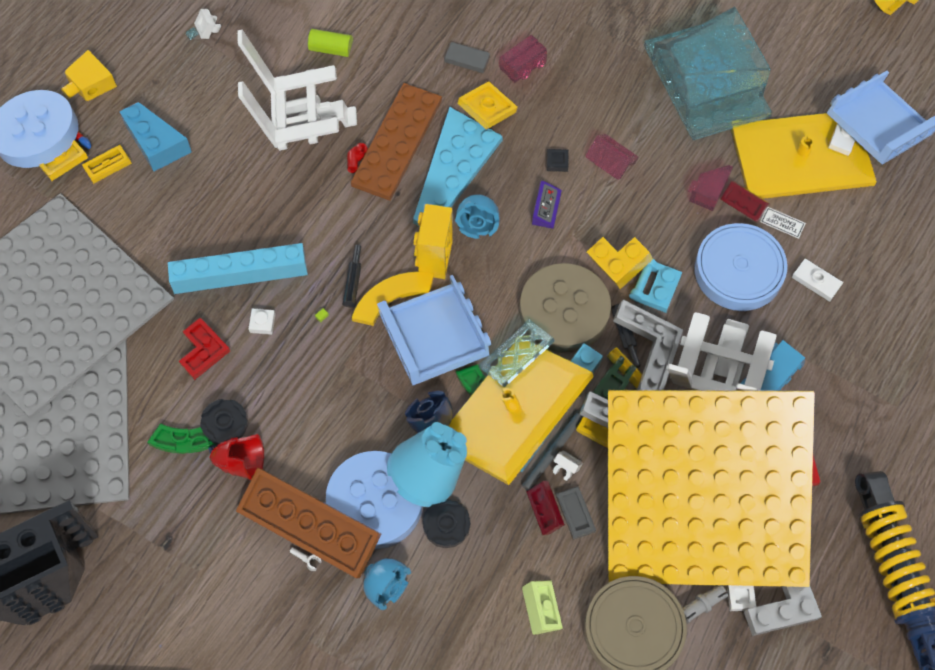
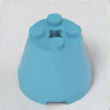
[387,422,467,507]

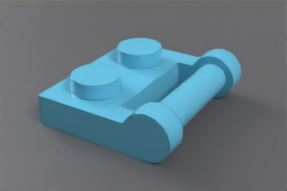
[629,259,682,313]

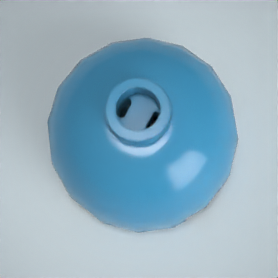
[455,194,500,239]
[363,558,411,610]

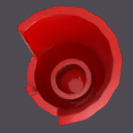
[209,434,264,480]

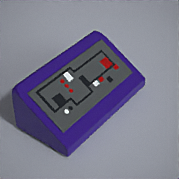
[532,181,562,229]

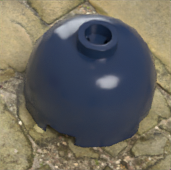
[405,391,453,433]

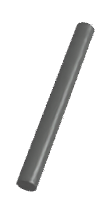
[522,413,583,491]

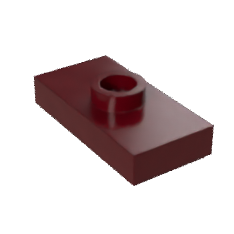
[720,181,770,222]
[526,481,565,536]

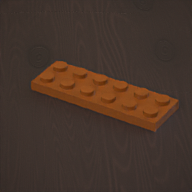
[351,83,442,201]
[236,468,382,579]

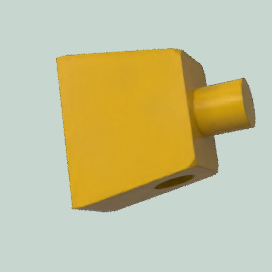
[61,50,117,101]

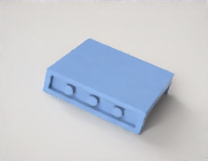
[827,71,935,165]
[377,275,491,386]

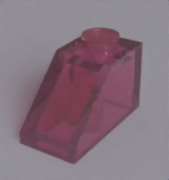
[688,165,733,211]

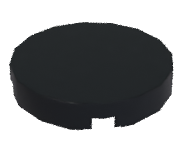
[200,399,248,445]
[422,499,471,548]

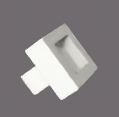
[194,9,221,39]
[553,451,583,480]

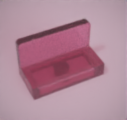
[586,134,639,180]

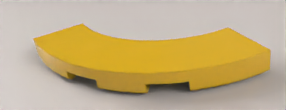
[352,272,434,326]

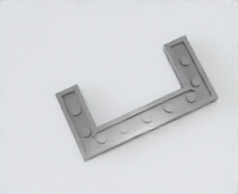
[580,300,683,428]
[744,585,822,636]

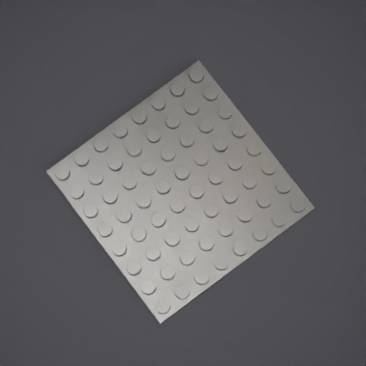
[0,193,174,418]
[0,339,130,515]

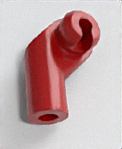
[347,143,368,173]

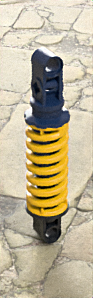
[855,471,935,670]

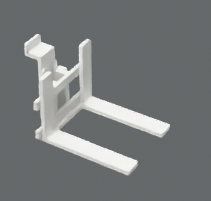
[238,30,357,151]
[668,312,776,391]

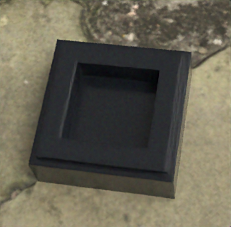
[547,149,569,172]

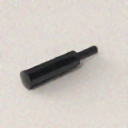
[342,244,361,308]
[611,304,641,368]

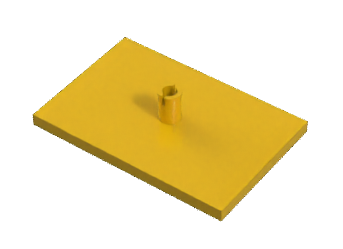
[730,113,877,199]
[449,337,594,485]

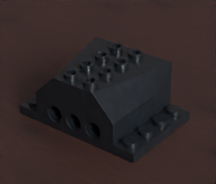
[0,500,98,625]

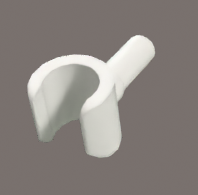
[290,547,322,571]

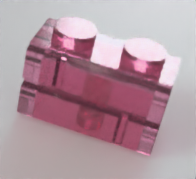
[499,35,547,83]

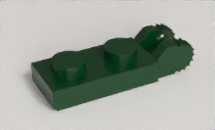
[593,356,636,400]

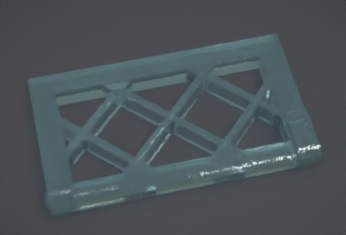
[478,319,555,387]

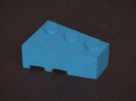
[119,102,192,171]
[740,340,805,391]

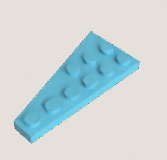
[413,107,503,227]

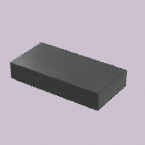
[445,42,490,73]
[556,486,596,540]

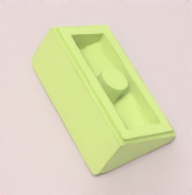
[522,580,563,635]

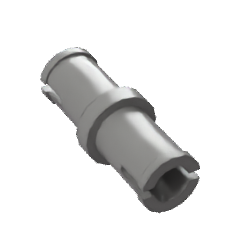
[682,585,728,623]

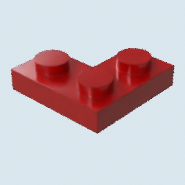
[179,318,230,380]

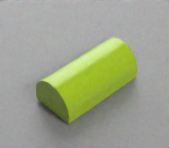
[308,29,353,57]

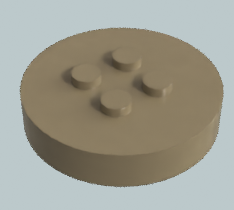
[520,263,611,352]
[584,576,687,670]

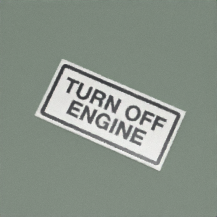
[760,207,806,239]

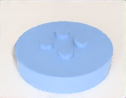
[0,90,78,168]
[694,223,787,311]
[326,451,423,549]

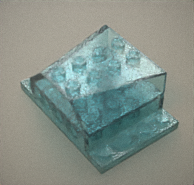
[644,6,772,140]

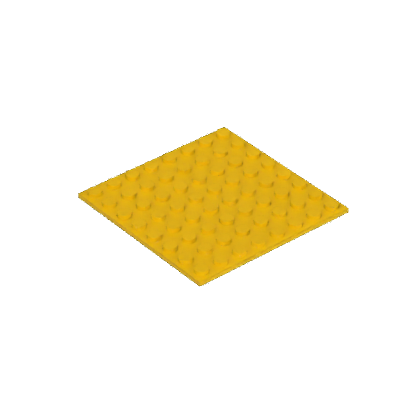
[608,390,814,587]

